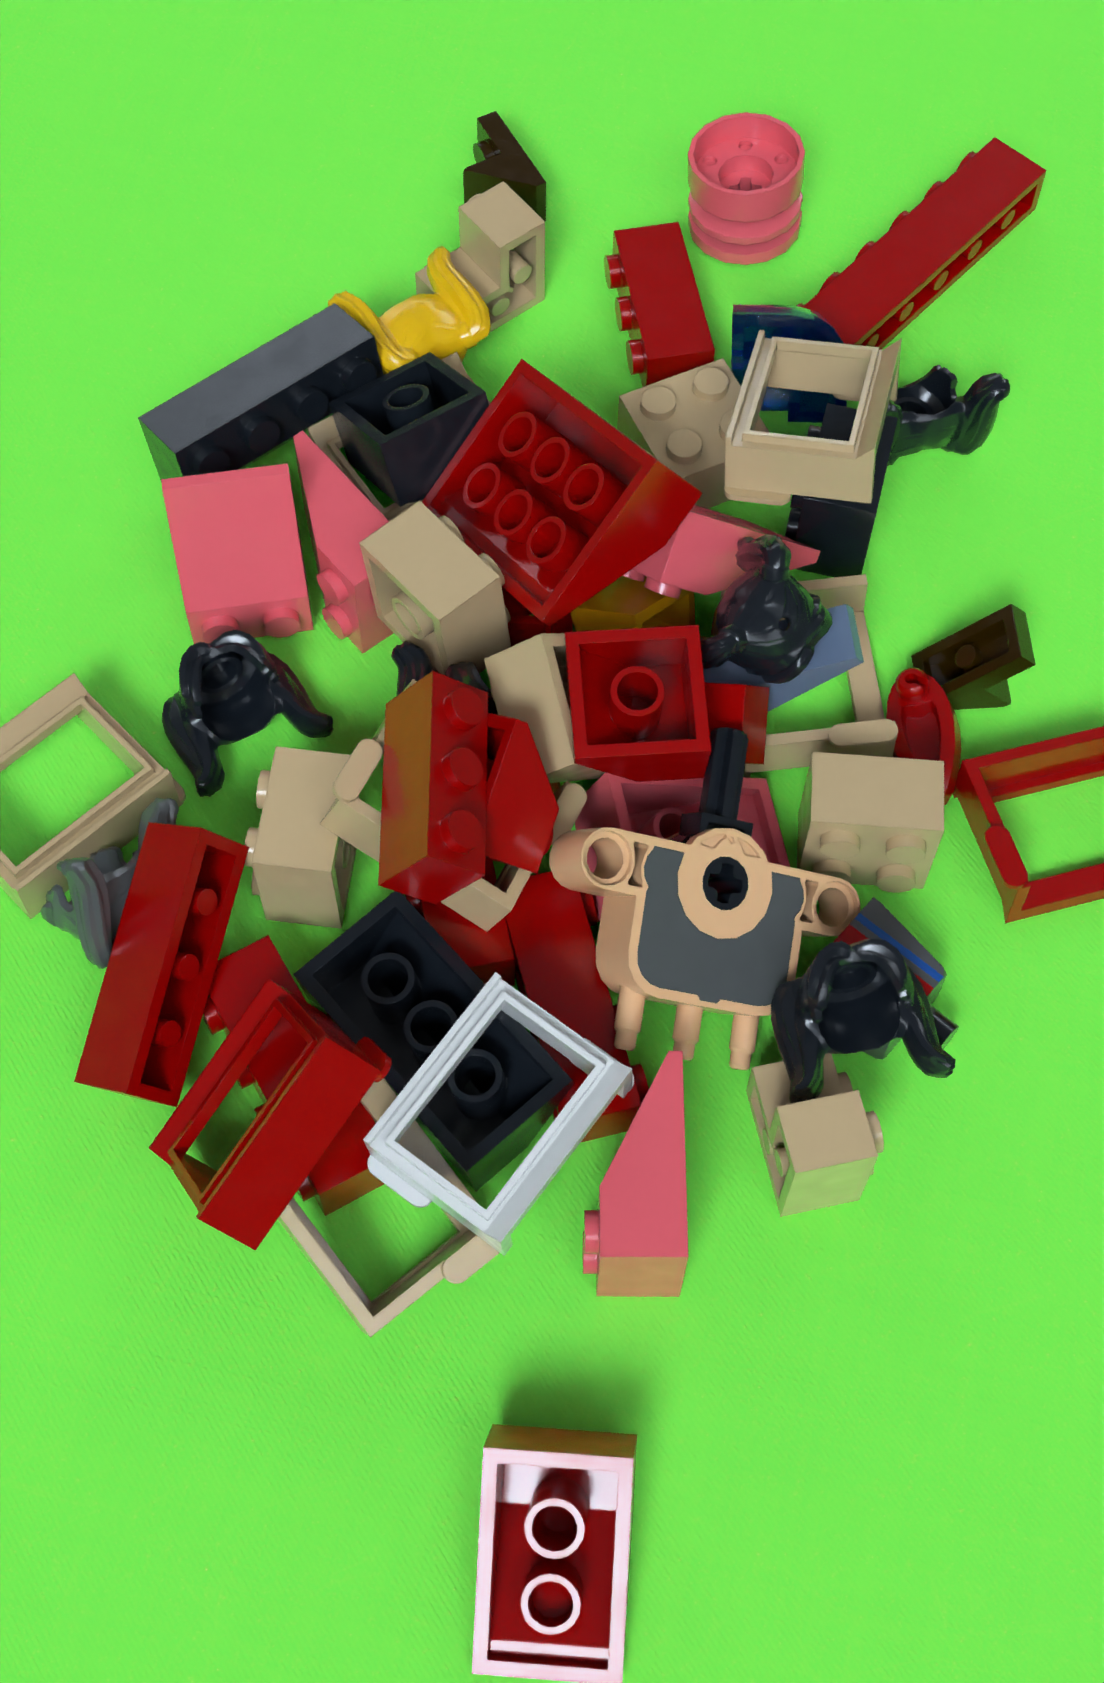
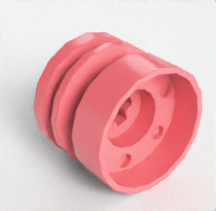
[688,112,805,265]

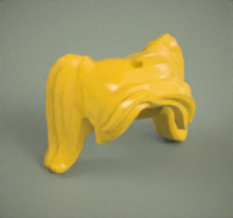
[328,246,491,375]

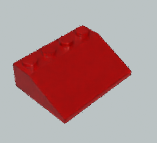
[422,359,703,627]

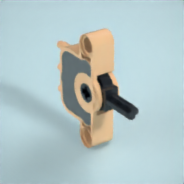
[549,727,860,1071]

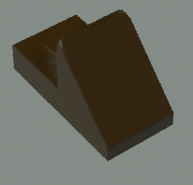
[463,111,546,221]
[911,604,1036,710]

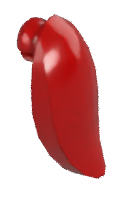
[886,668,961,805]

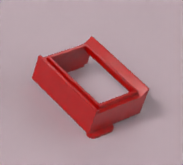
[953,726,1104,924]
[149,978,392,1250]

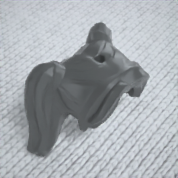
[40,798,179,969]

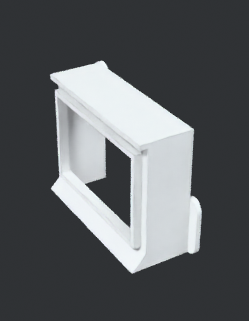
[363,972,634,1256]

